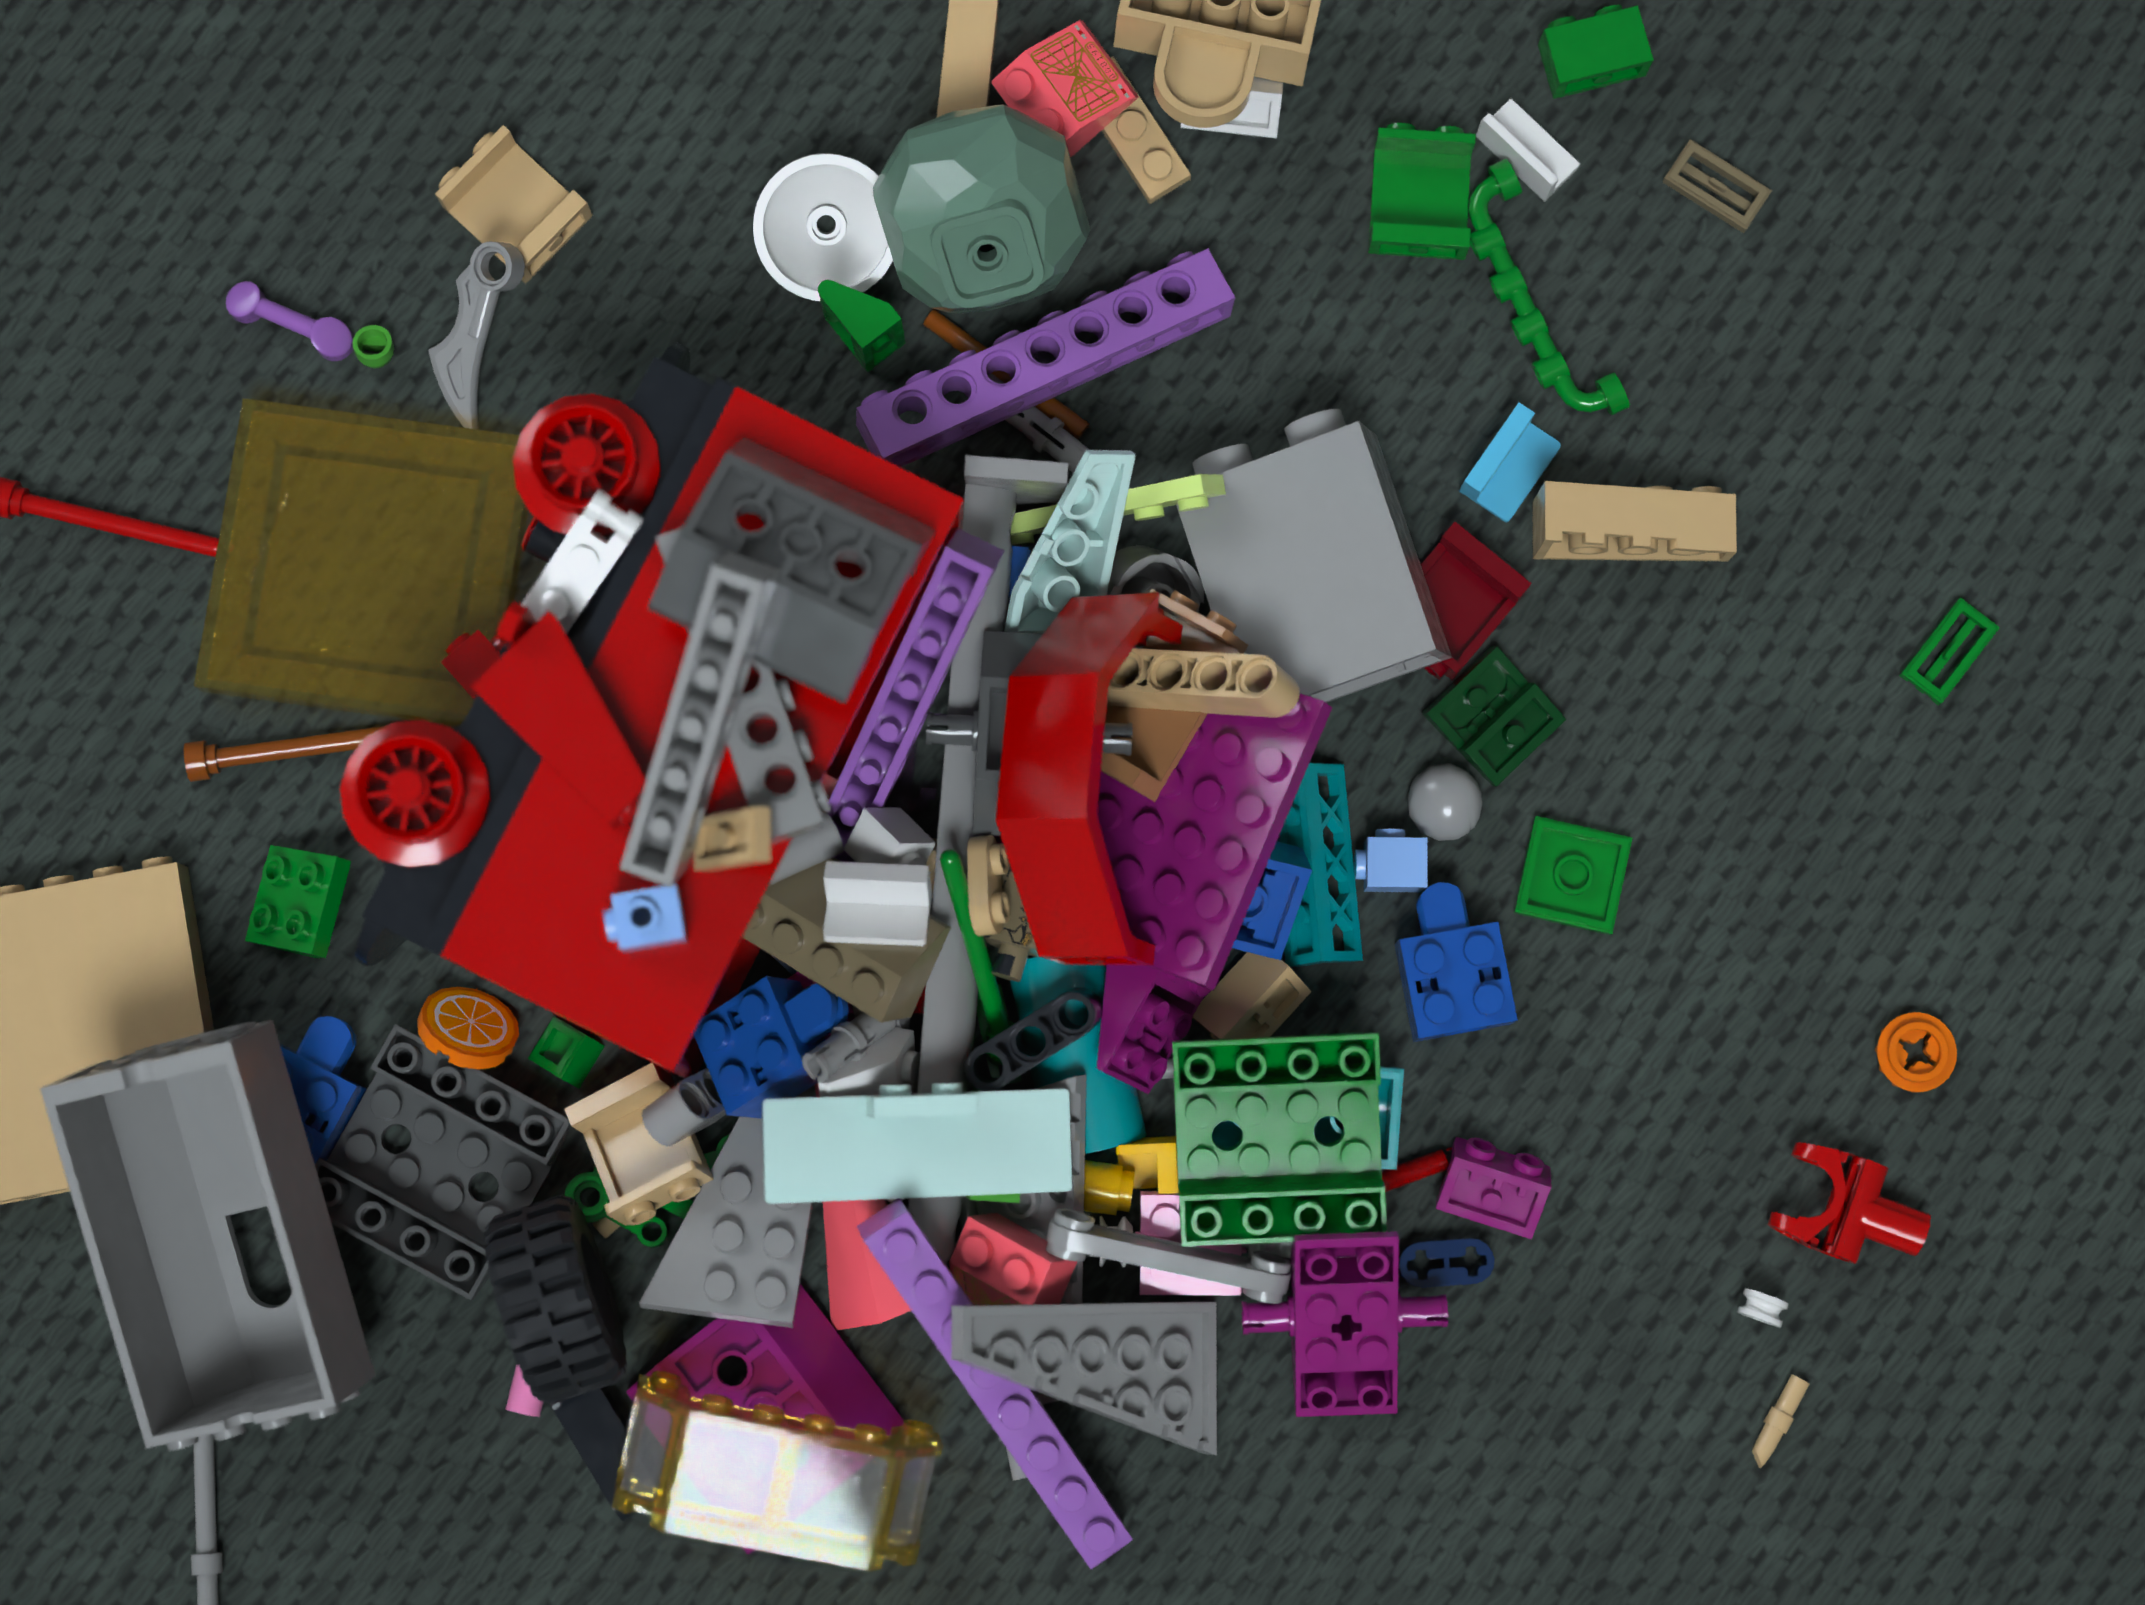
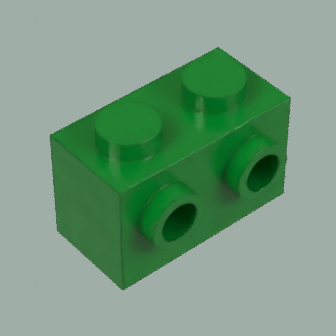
[1538,5,1654,99]

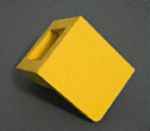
[1116,1136,1179,1194]

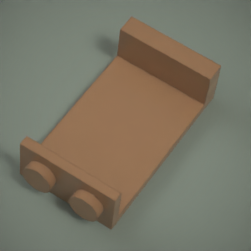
[1101,588,1248,802]

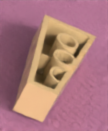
[1533,481,1737,561]

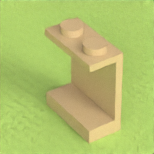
[435,125,593,284]

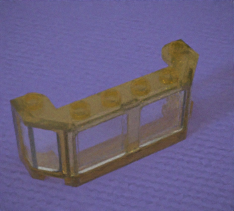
[612,1371,943,1571]

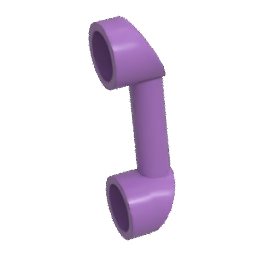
[225,281,354,361]

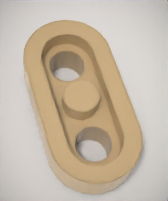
[967,835,1010,936]

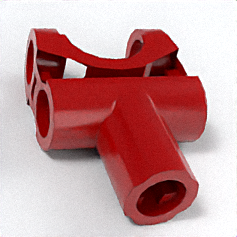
[1768,1142,1931,1264]

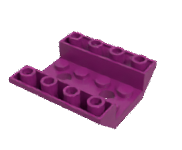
[626,1283,910,1555]

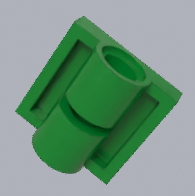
[245,845,351,959]

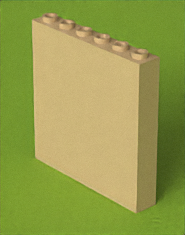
[0,857,214,1205]

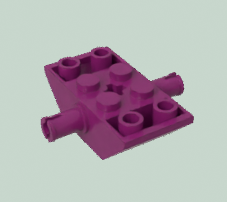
[1241,1231,1448,1417]

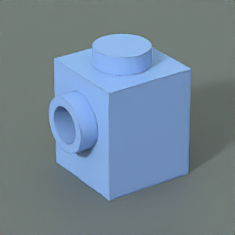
[1354,829,1428,892]
[604,884,688,953]

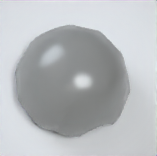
[1408,763,1483,841]

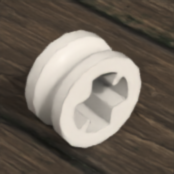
[1737,1288,1789,1328]

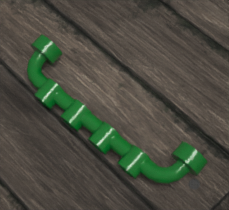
[1468,158,1630,416]

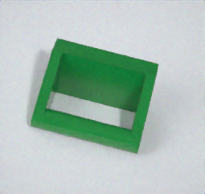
[818,280,906,373]

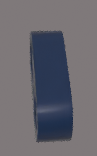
[1398,1238,1495,1288]

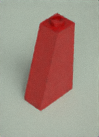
[471,610,646,830]

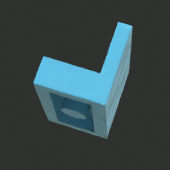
[1459,402,1561,522]

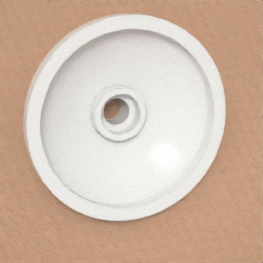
[753,153,893,301]

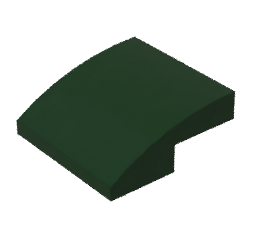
[1421,646,1567,787]

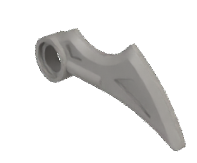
[428,241,525,434]

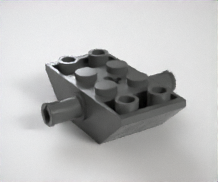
[926,631,1133,836]

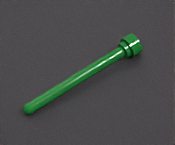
[940,849,1026,1065]

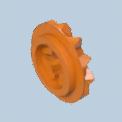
[1874,1012,1957,1093]

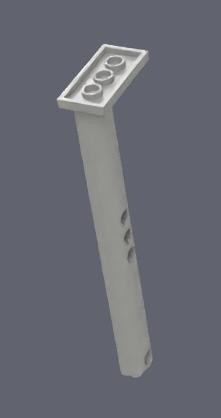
[908,455,1068,1265]

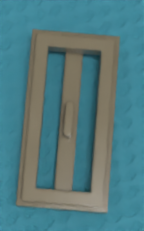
[1663,139,1772,233]

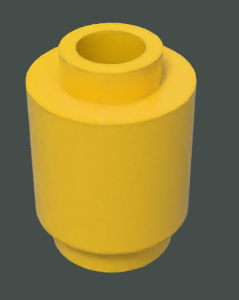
[1084,1160,1135,1215]

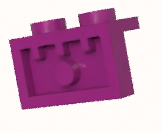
[1436,1137,1551,1239]

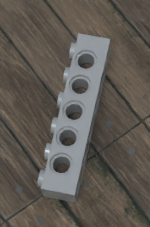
[656,527,831,845]
[620,551,780,887]

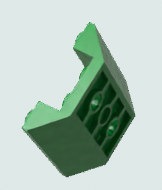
[1172,1032,1387,1247]

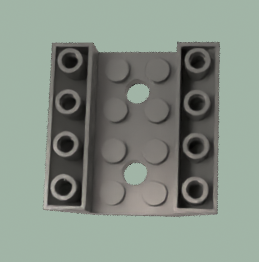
[648,438,936,704]
[315,1024,571,1301]

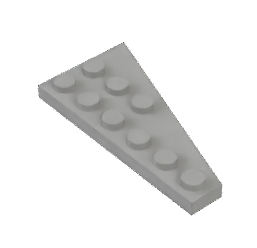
[639,1085,816,1328]

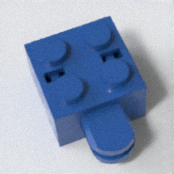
[1232,841,1312,960]
[1395,882,1518,1042]
[694,976,849,1119]
[279,1016,367,1165]

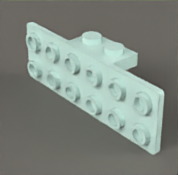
[762,1083,1072,1204]

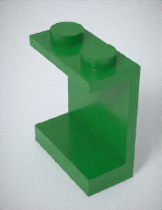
[1368,123,1476,260]

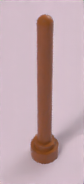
[184,726,386,782]

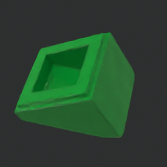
[528,1016,605,1088]

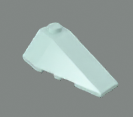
[1004,450,1136,634]

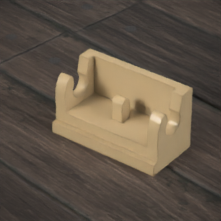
[1192,952,1311,1039]

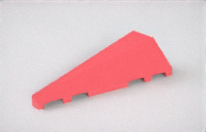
[815,1083,912,1330]

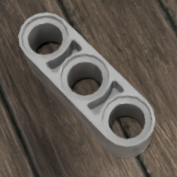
[642,1068,726,1146]

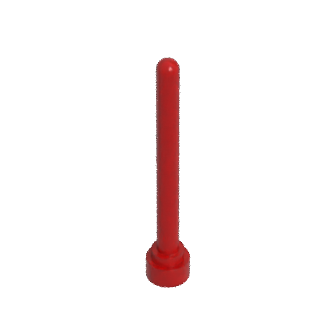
[0,477,226,557]

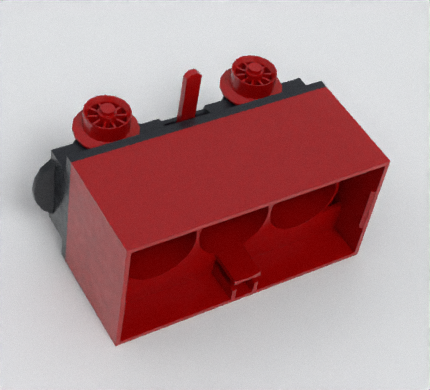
[340,342,964,1079]

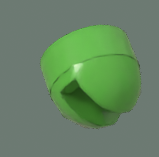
[353,325,394,369]

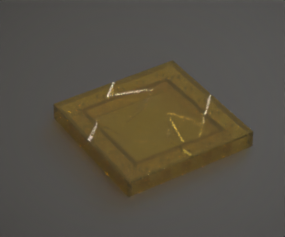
[194,398,529,726]

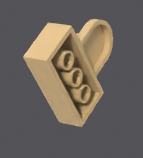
[1113,0,1321,128]

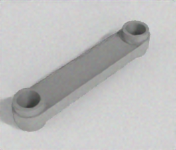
[1046,1209,1292,1304]

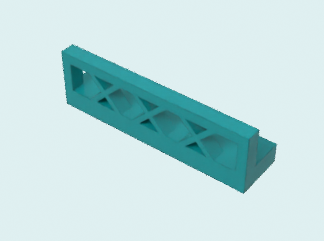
[1277,763,1363,967]

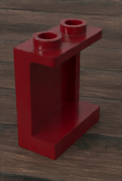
[1421,522,1532,681]

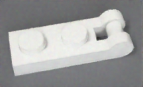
[521,489,644,634]

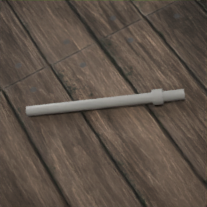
[191,1434,223,1605]

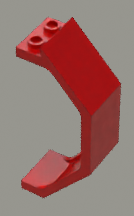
[995,592,1183,965]

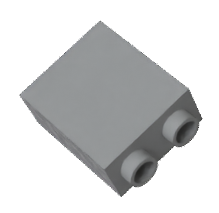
[1176,409,1452,703]

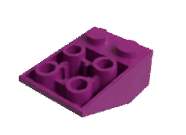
[1097,965,1212,1094]

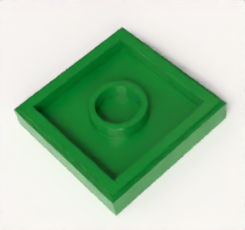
[1514,816,1633,935]

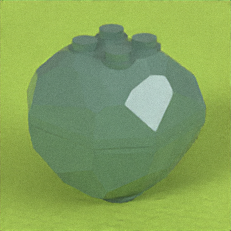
[873,104,1090,314]

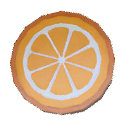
[417,986,519,1070]

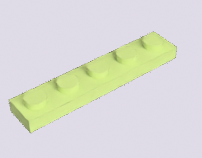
[1010,474,1226,546]

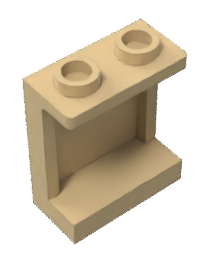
[565,1062,714,1226]

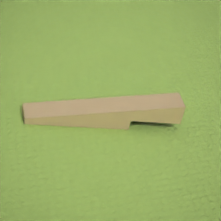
[937,0,999,117]

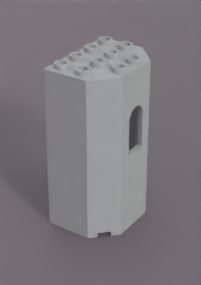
[40,1021,375,1451]

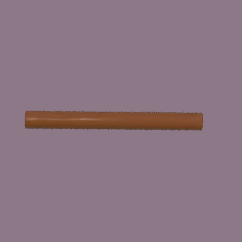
[923,309,1090,439]

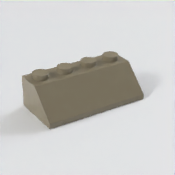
[743,857,951,1023]

